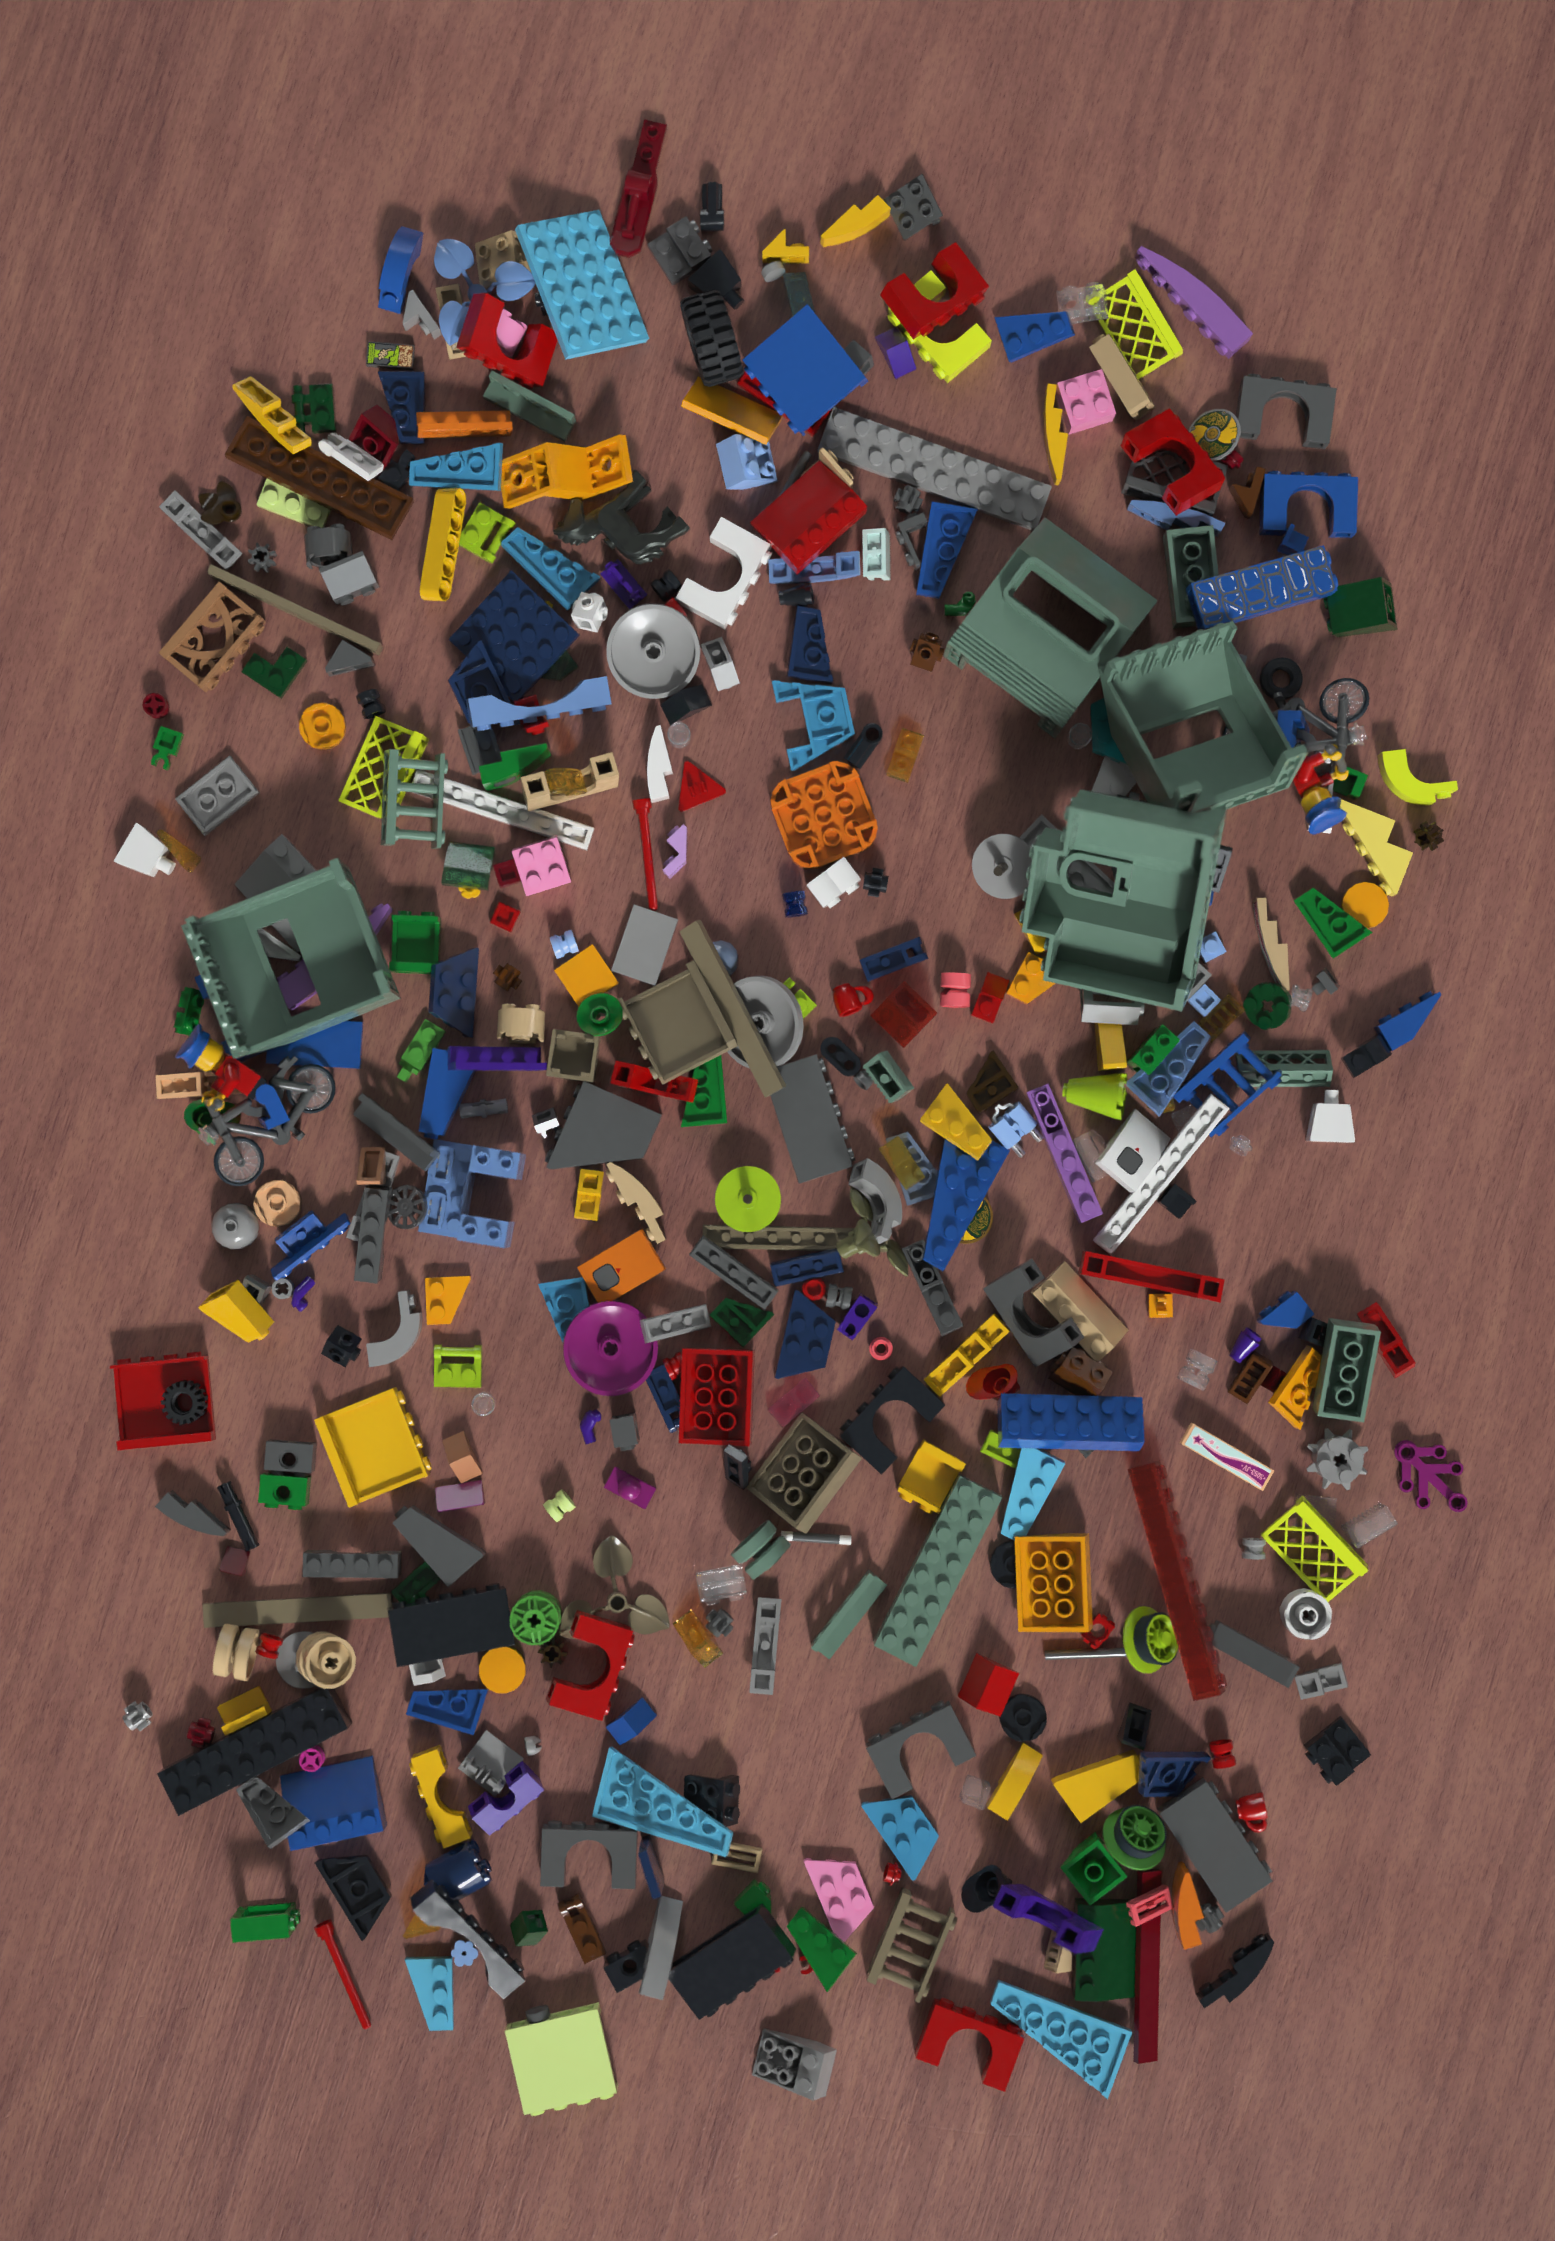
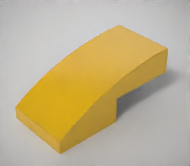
[574,1169,604,1221]

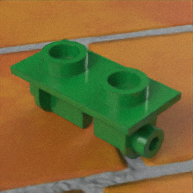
[173,987,204,1036]

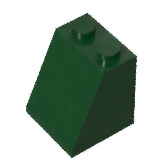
[1324,577,1398,638]

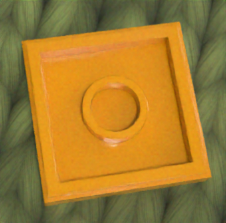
[554,944,619,1007]

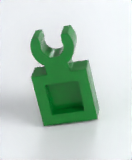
[151,726,184,771]

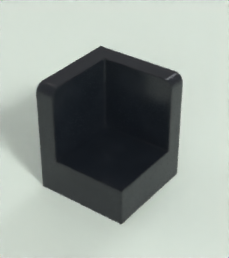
[1158,1184,1197,1219]

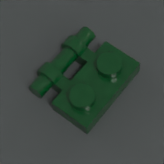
[291,384,337,434]

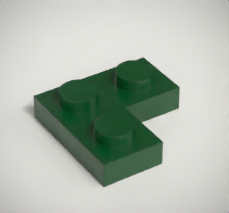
[241,647,307,699]
[391,1561,441,1604]

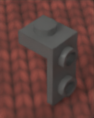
[895,512,927,571]

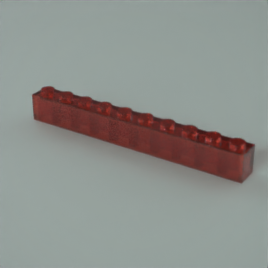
[1128,1460,1227,1701]

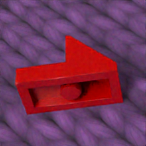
[971,972,1009,1024]

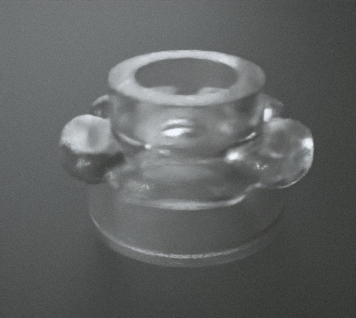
[1229,1135,1252,1156]

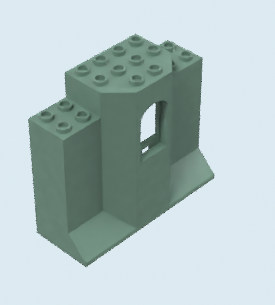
[1019,789,1227,1011]

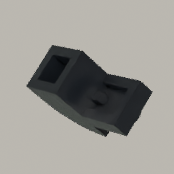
[1341,1034,1392,1078]

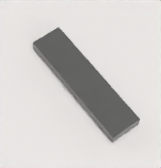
[689,1235,779,1310]

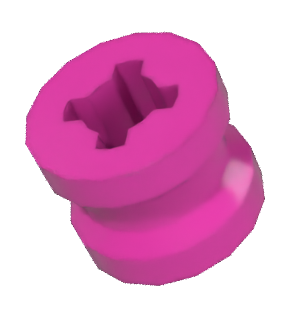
[299,1745,326,1772]

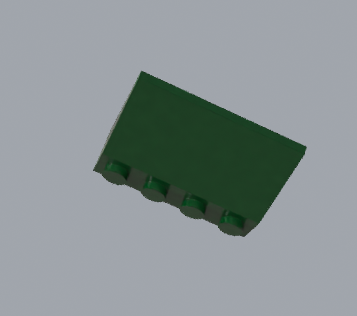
[1072,1898,1136,2002]

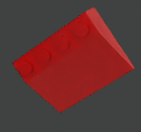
[750,460,867,575]
[679,1348,755,1446]

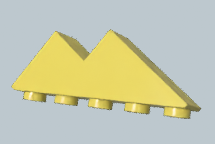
[1340,799,1413,896]

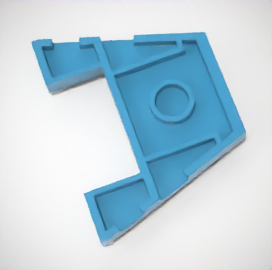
[772,680,855,771]

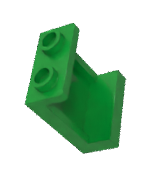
[389,911,441,974]
[1127,1024,1180,1075]

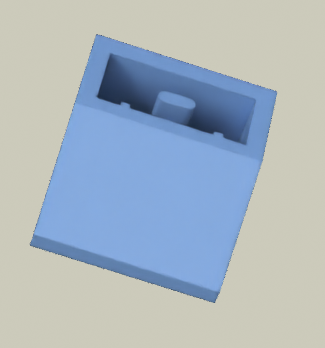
[716,434,778,490]

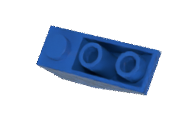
[1374,991,1442,1051]

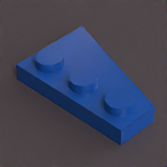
[995,311,1075,363]
[406,1689,488,1735]

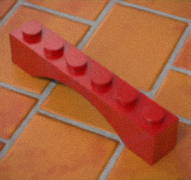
[1078,1251,1225,1302]

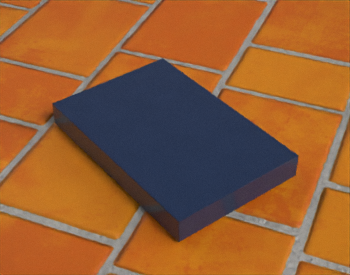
[638,1835,665,1899]

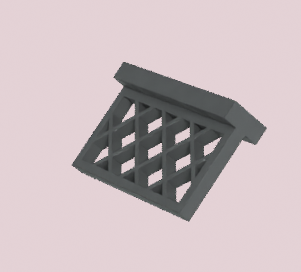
[1121,450,1228,517]

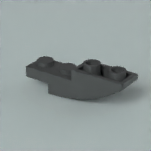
[902,1239,963,1336]

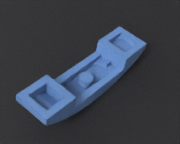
[769,551,860,584]

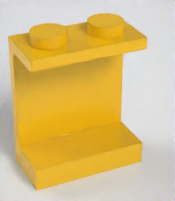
[896,1439,966,1515]

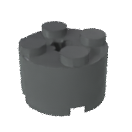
[304,524,353,569]

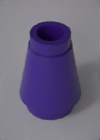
[1229,1327,1262,1363]

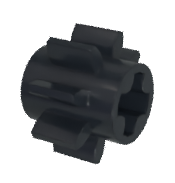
[863,868,889,897]

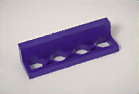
[448,1046,547,1071]

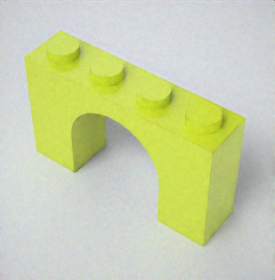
[887,270,992,383]

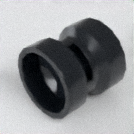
[650,569,682,602]
[356,689,386,719]

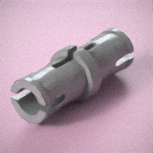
[459,1098,508,1119]

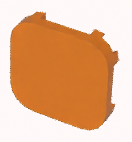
[770,761,878,870]

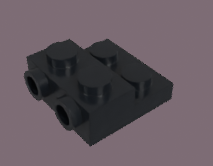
[1304,1716,1371,1786]

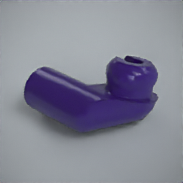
[291,1276,316,1312]
[580,1409,601,1445]

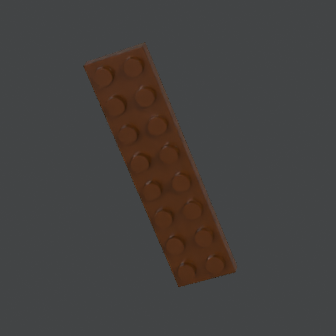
[225,416,414,540]

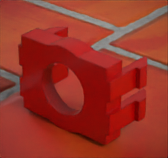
[1081,1613,1115,1650]

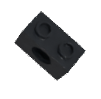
[603,1939,649,1993]

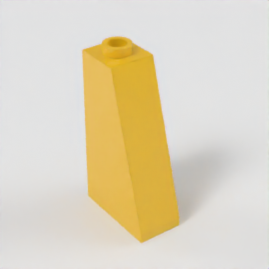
[1051,1750,1141,1823]

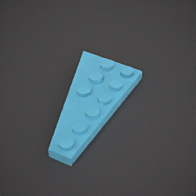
[592,1746,734,1857]
[990,1980,1132,2099]

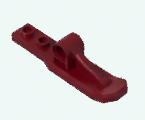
[610,119,667,258]

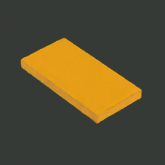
[681,377,783,445]

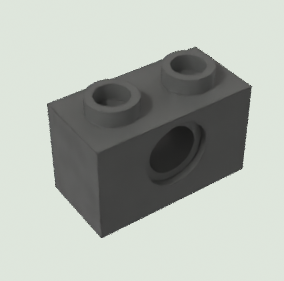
[610,1412,640,1451]
[264,1439,317,1477]

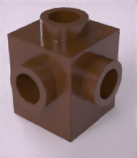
[910,632,945,672]

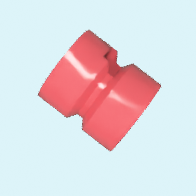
[940,972,971,1008]

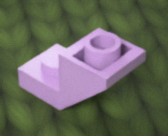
[663,824,687,879]

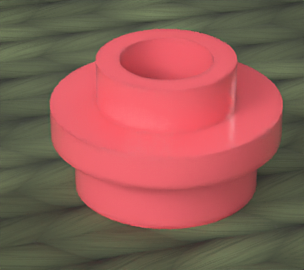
[869,1337,893,1360]

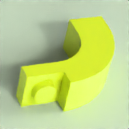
[1377,749,1458,806]

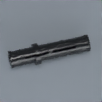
[217,1481,260,1551]

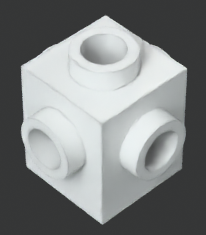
[571,592,608,633]

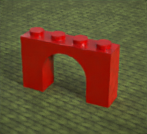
[880,242,989,339]
[456,293,558,389]
[1121,408,1225,516]
[546,1610,635,1721]
[914,1998,1025,2092]

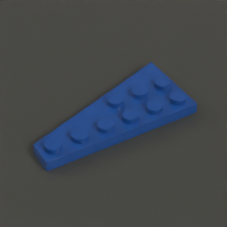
[922,1138,1010,1271]

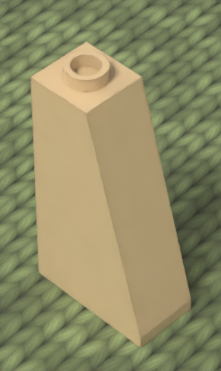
[1089,334,1156,421]

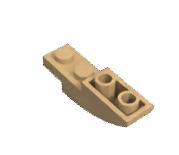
[605,1162,666,1244]

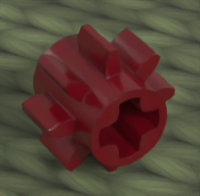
[187,1717,216,1749]

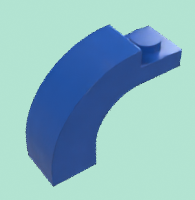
[378,226,424,314]

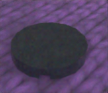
[989,1541,1016,1589]
[1000,1694,1047,1742]

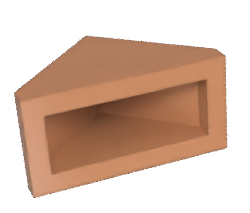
[356,1147,386,1184]
[442,1431,483,1483]

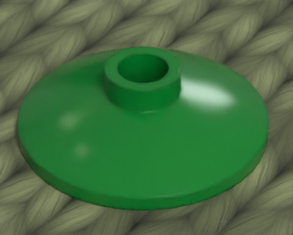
[576,993,623,1036]

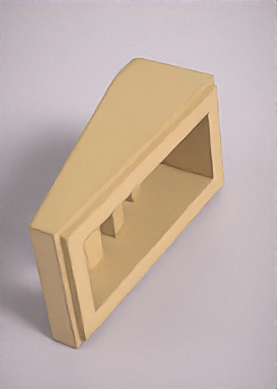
[1044,1930,1072,1973]

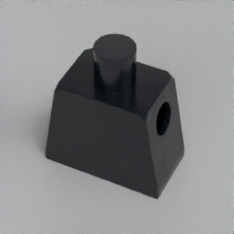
[688,249,744,310]

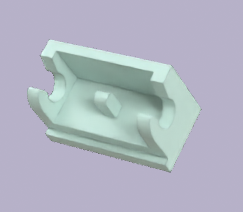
[862,528,891,581]

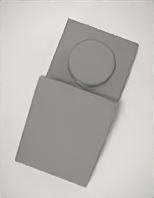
[403,290,442,340]

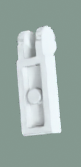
[318,433,384,481]

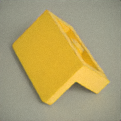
[217,1686,272,1736]

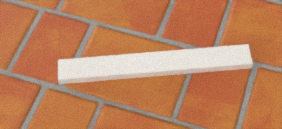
[412,769,595,850]
[1093,1093,1230,1255]

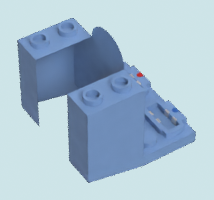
[418,1139,526,1248]

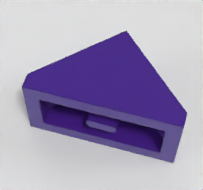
[875,327,916,379]

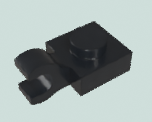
[378,449,416,491]

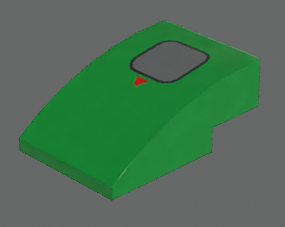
[479,743,551,791]

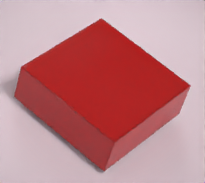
[489,901,521,933]

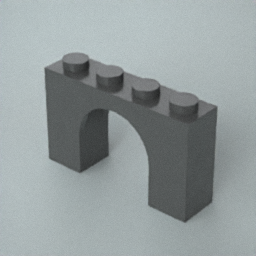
[1236,374,1337,450]
[983,1258,1084,1367]
[865,1700,976,1799]
[540,1820,638,1889]

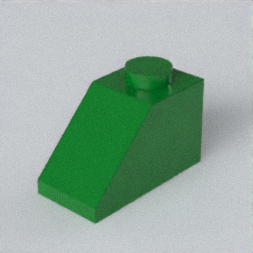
[734,1879,771,1915]

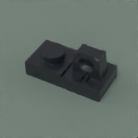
[723,1444,752,1490]

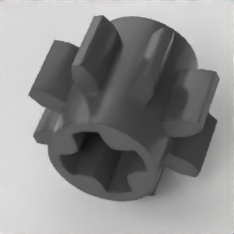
[893,485,923,515]
[247,543,277,573]
[705,1608,734,1638]
[1195,1903,1225,1933]

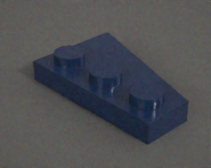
[378,371,425,444]
[787,606,834,684]

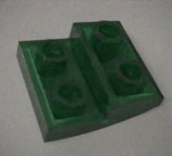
[441,841,496,891]

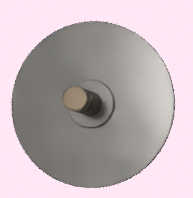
[972,834,1032,899]

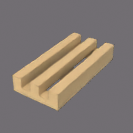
[711,1842,762,1873]

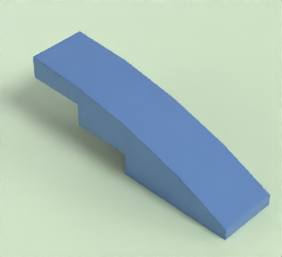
[1127,500,1225,537]

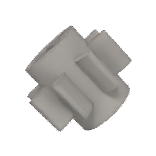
[122,1701,153,1731]

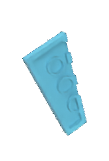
[1001,1448,1065,1541]

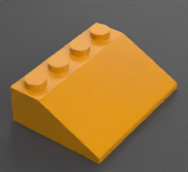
[1014,1533,1093,1632]

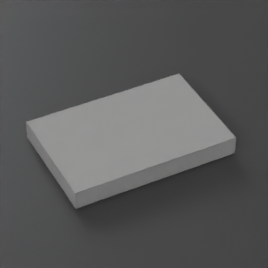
[175,755,260,836]
[611,904,678,986]

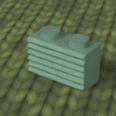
[863,1051,914,1103]

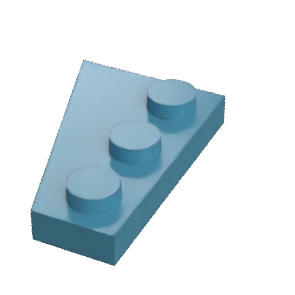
[405,1956,454,2031]

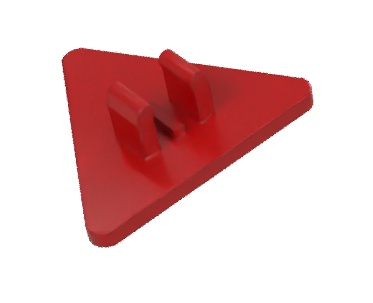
[678,761,726,812]

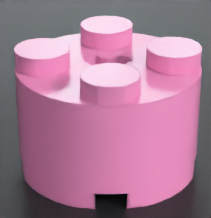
[496,309,527,357]

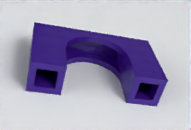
[993,1884,1104,1954]

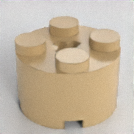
[497,1004,545,1044]

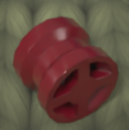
[142,693,170,719]

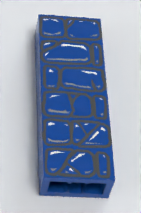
[1186,545,1338,630]

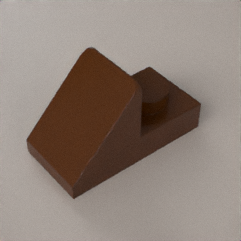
[1229,466,1266,519]

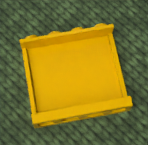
[314,1387,432,1508]

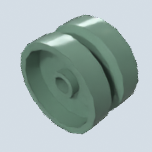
[730,1520,791,1580]

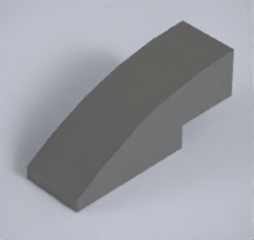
[155,1490,231,1536]

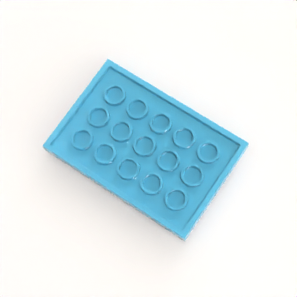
[515,210,649,360]

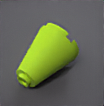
[1062,1073,1128,1120]

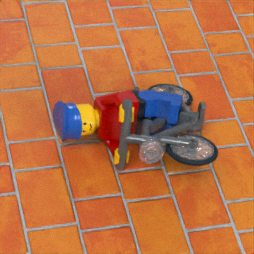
[1223,678,1370,835]
[175,1024,336,1186]

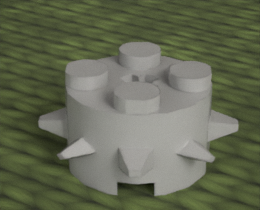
[1306,1428,1368,1490]

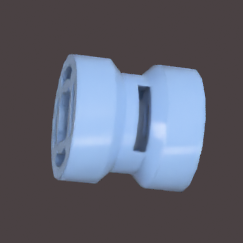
[549,929,579,959]

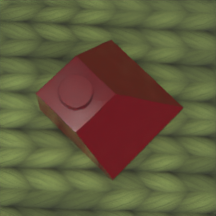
[348,404,399,477]

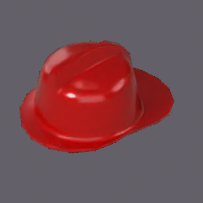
[966,1364,1020,1401]

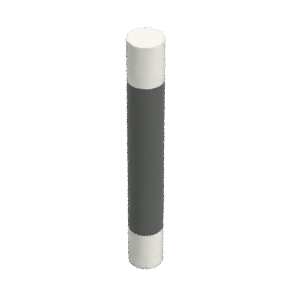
[781,1531,852,1545]

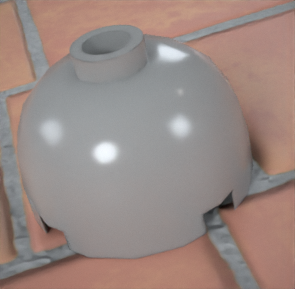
[211,1203,260,1249]

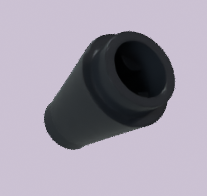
[779,584,814,607]

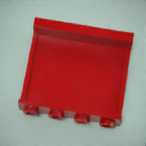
[110,1351,216,1450]

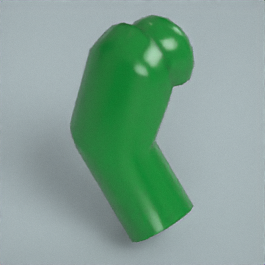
[944,591,976,616]

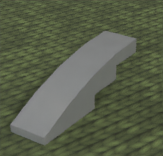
[639,1896,683,2000]

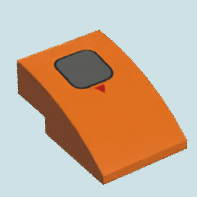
[577,1229,666,1302]
[1171,1861,1204,1950]

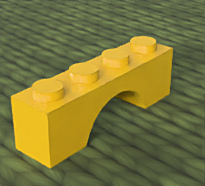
[409,1745,473,1849]

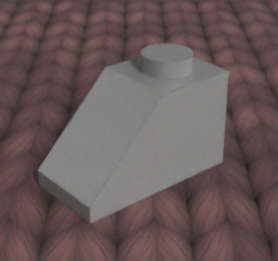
[700,637,740,691]

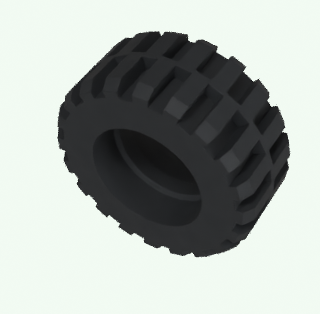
[680,289,743,387]

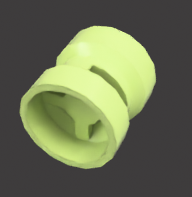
[543,1489,576,1522]

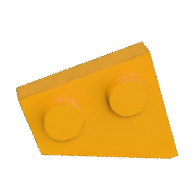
[1006,952,1056,1004]
[425,1276,471,1325]

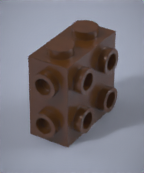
[1048,1347,1113,1396]

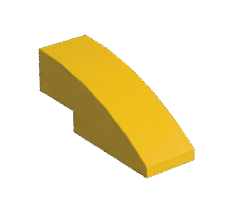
[820,195,891,247]
[986,1742,1043,1821]

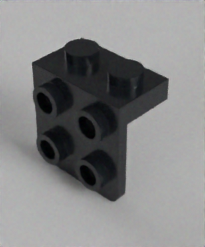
[684,1774,740,1827]

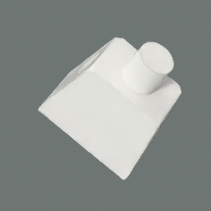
[114,823,176,877]
[1306,1090,1355,1143]

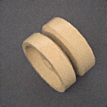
[213,1623,260,1681]
[296,1631,356,1689]

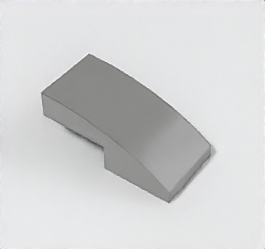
[1295,1662,1348,1700]

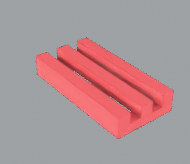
[1126,1884,1173,1927]

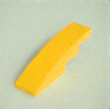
[233,376,311,454]
[1043,384,1068,485]
[924,1313,1010,1397]

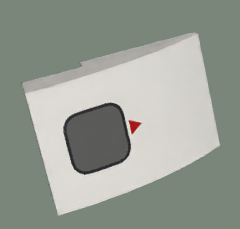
[1095,1109,1171,1193]

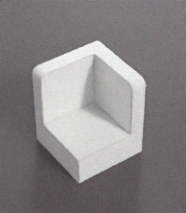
[409,1659,446,1686]

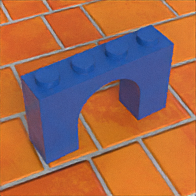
[1259,471,1358,538]

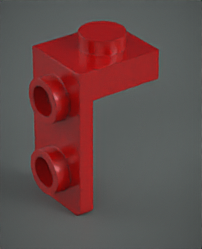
[513,694,549,735]

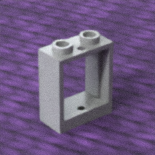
[1079,989,1144,1025]

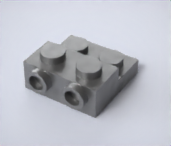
[647,217,713,286]

